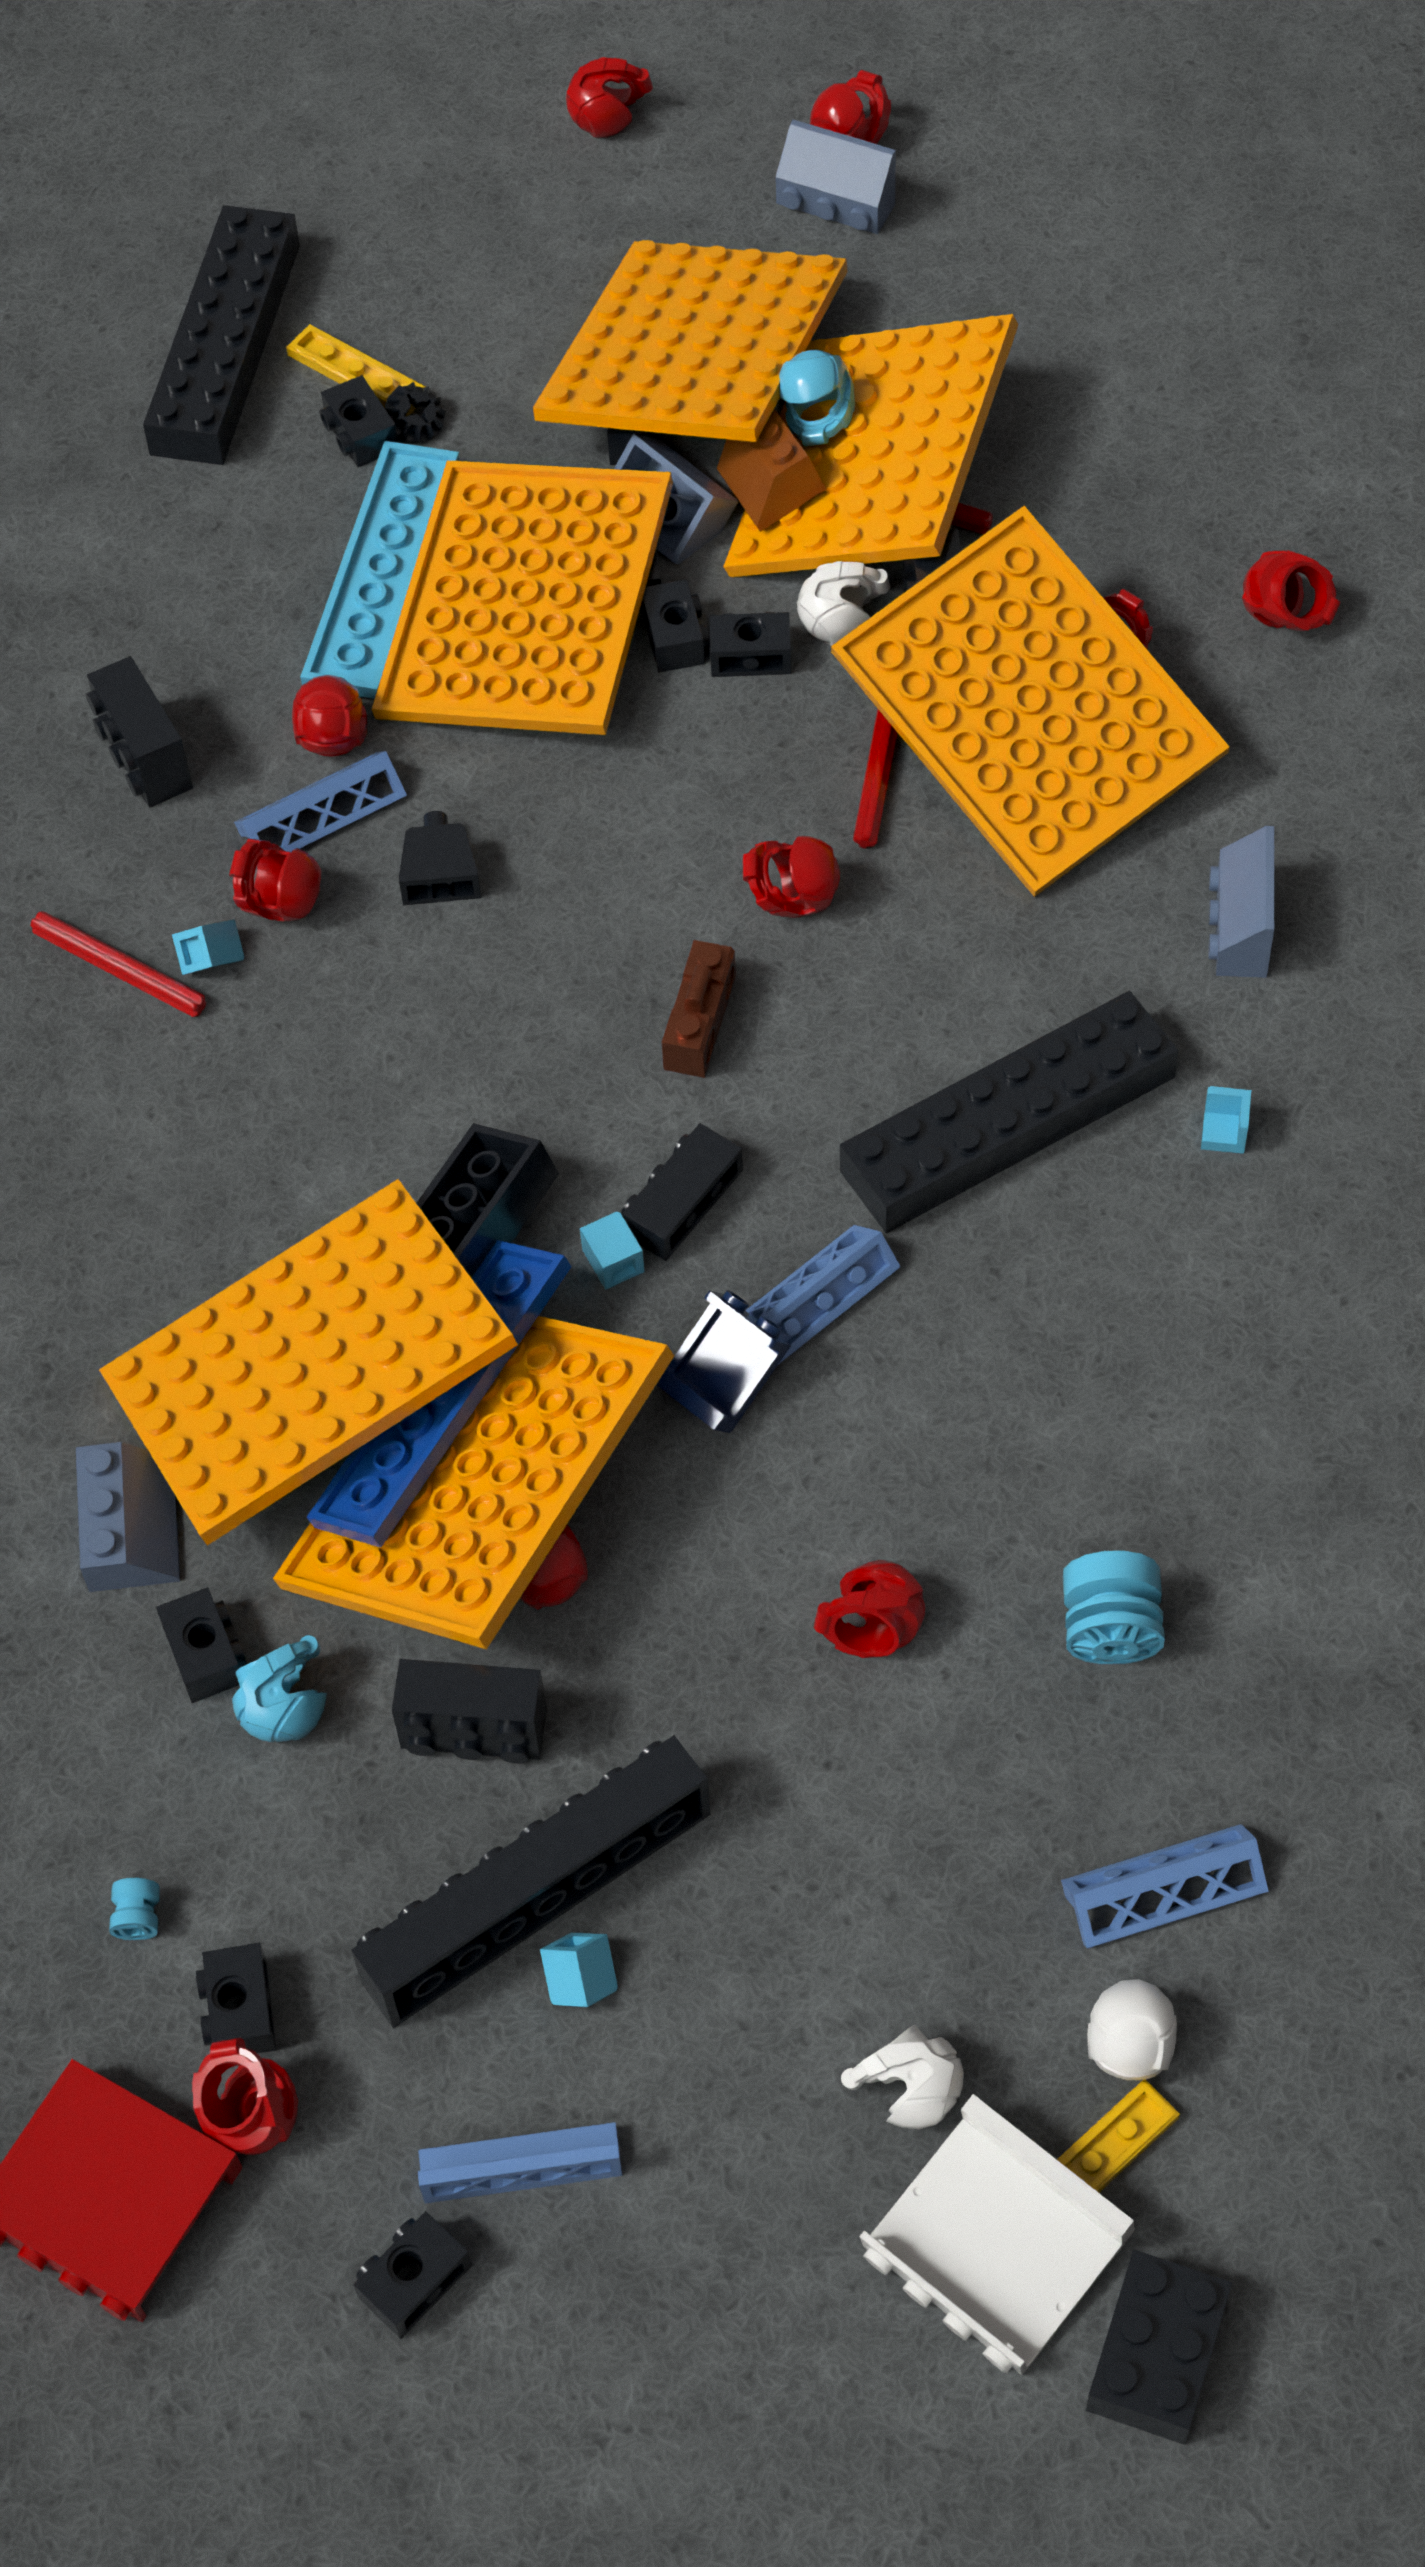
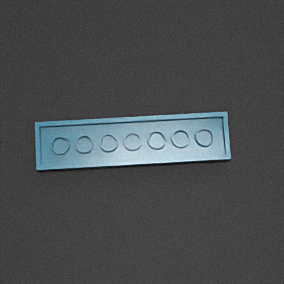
[300,441,460,699]

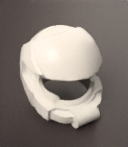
[797,561,890,646]
[1087,1979,1177,2080]
[841,2025,964,2130]

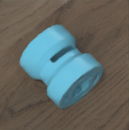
[109,1878,160,1940]

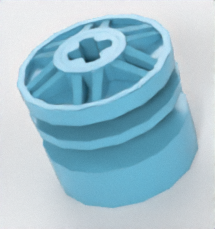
[1063,1551,1165,1664]

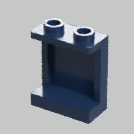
[656,1290,791,1433]

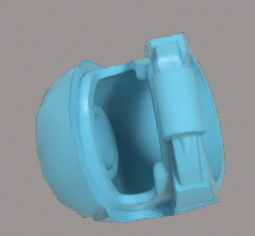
[779,350,855,447]
[232,1635,327,1742]

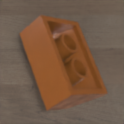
[717,409,826,532]

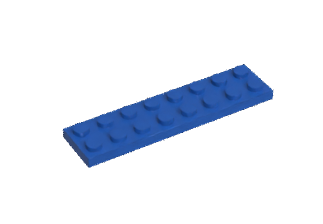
[307,1240,572,1548]

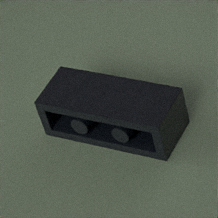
[621,1123,743,1261]

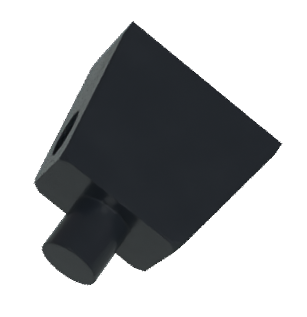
[399,811,481,906]

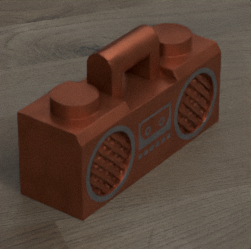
[661,940,736,1078]

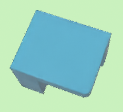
[172,919,244,975]
[1201,1086,1252,1154]
[580,1212,645,1290]
[540,1932,618,2007]

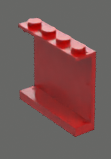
[0,2059,242,2323]

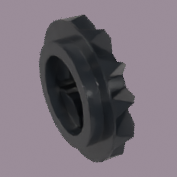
[385,382,446,442]

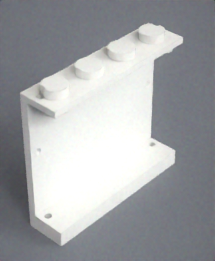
[859,2094,1135,2375]

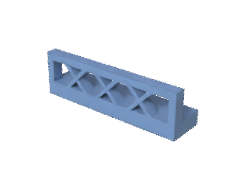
[234,751,407,852]
[746,1225,900,1364]
[1061,1824,1269,1948]
[418,2122,622,2203]

